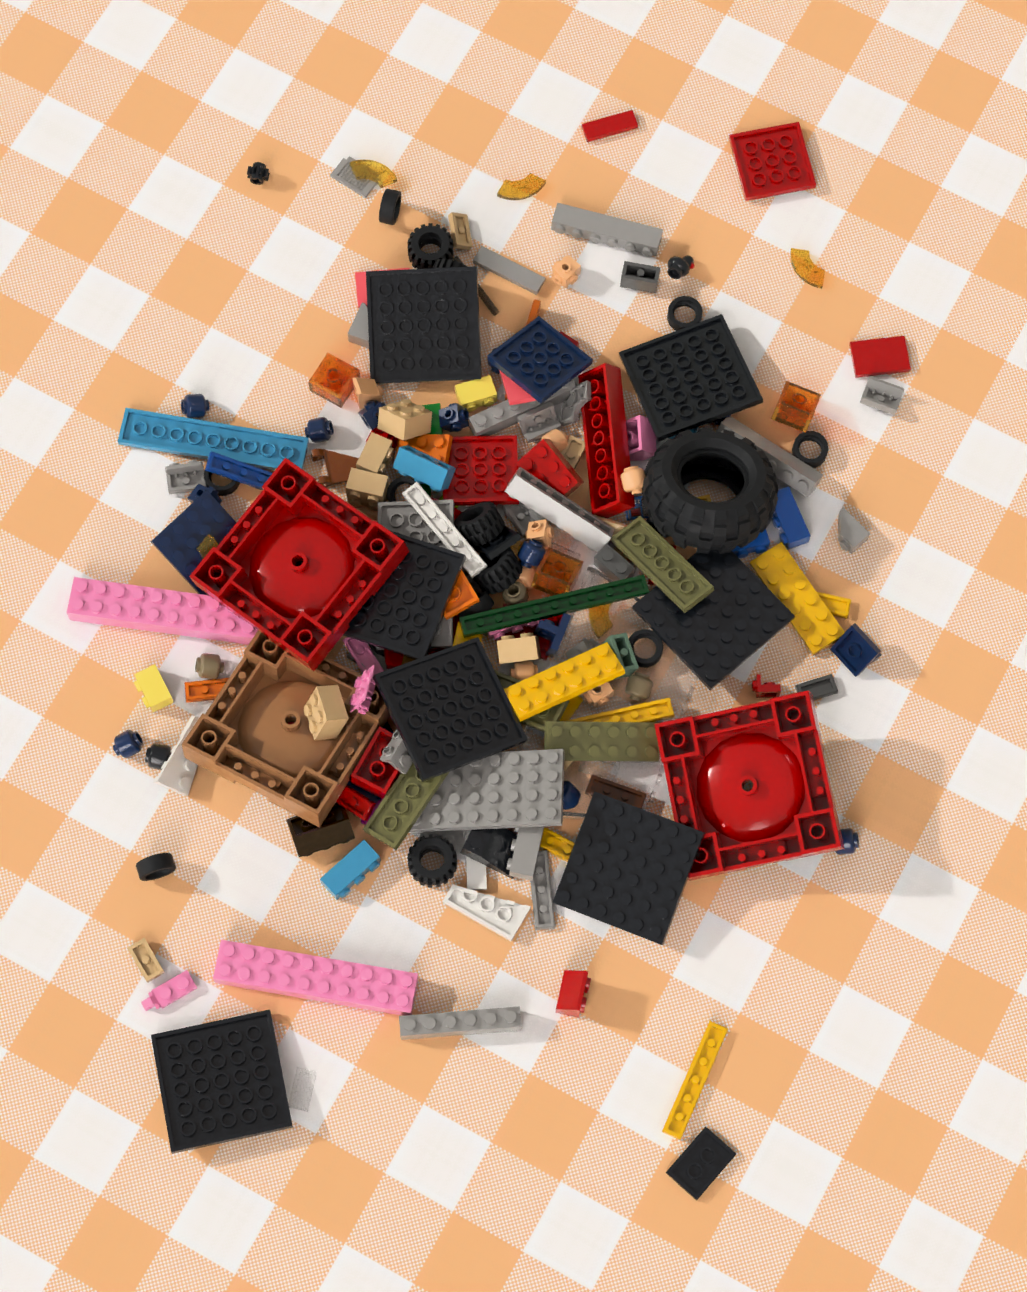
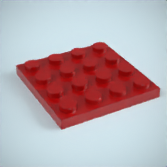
[729,122,816,201]
[443,435,519,506]

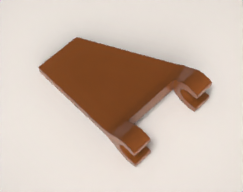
[311,449,359,487]

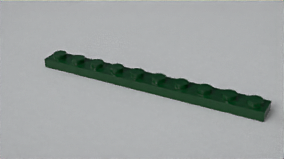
[459,574,650,638]

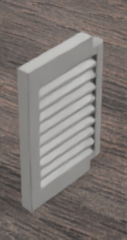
[330,156,379,198]

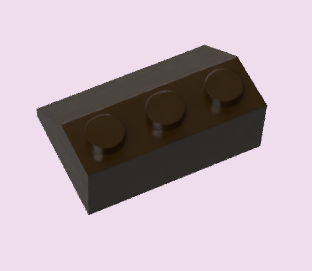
[286,803,355,857]

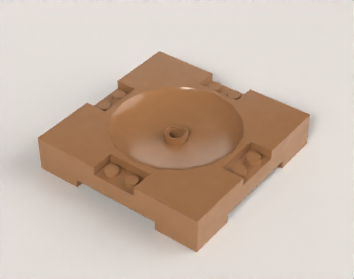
[182,630,391,828]

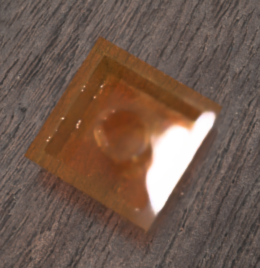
[308,352,360,408]
[771,381,821,433]
[531,547,584,596]

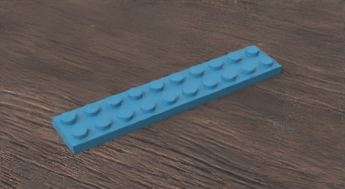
[118,408,309,470]

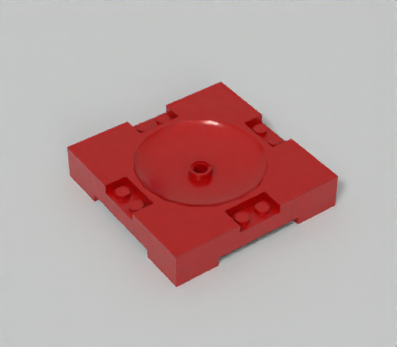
[189,458,409,672]
[654,690,844,881]

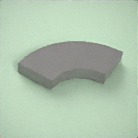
[559,381,591,426]

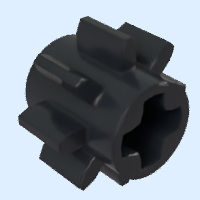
[247,162,270,185]

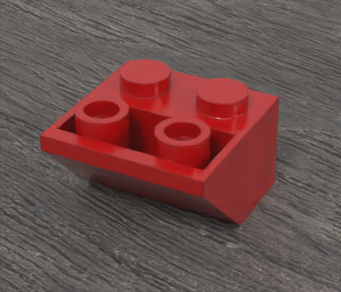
[555,970,591,1018]

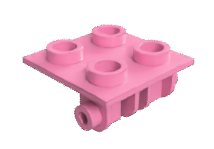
[349,665,376,714]

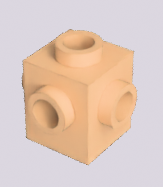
[552,254,581,288]
[525,519,554,549]
[583,682,614,708]

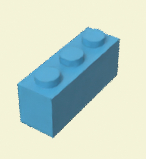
[392,445,456,492]
[320,840,381,900]

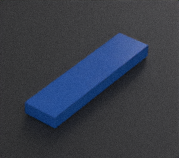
[205,451,272,490]

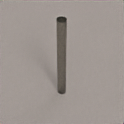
[452,256,499,316]

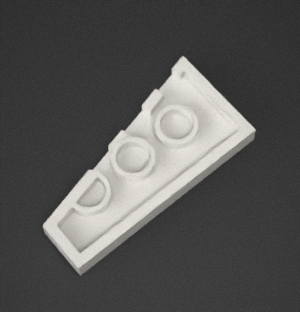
[153,716,199,796]
[443,884,531,942]

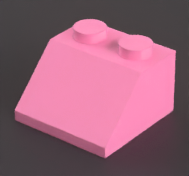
[626,415,657,461]

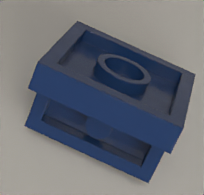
[533,613,571,658]
[830,623,882,677]

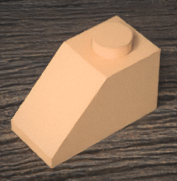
[352,377,383,409]

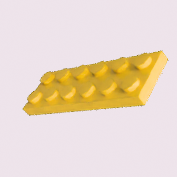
[750,542,845,655]
[504,642,625,722]

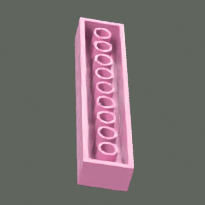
[67,577,258,645]
[213,940,419,1016]

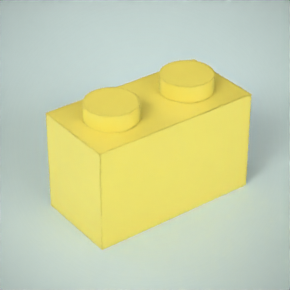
[455,375,497,412]
[134,664,174,713]

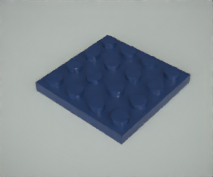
[487,316,593,404]
[150,490,236,595]

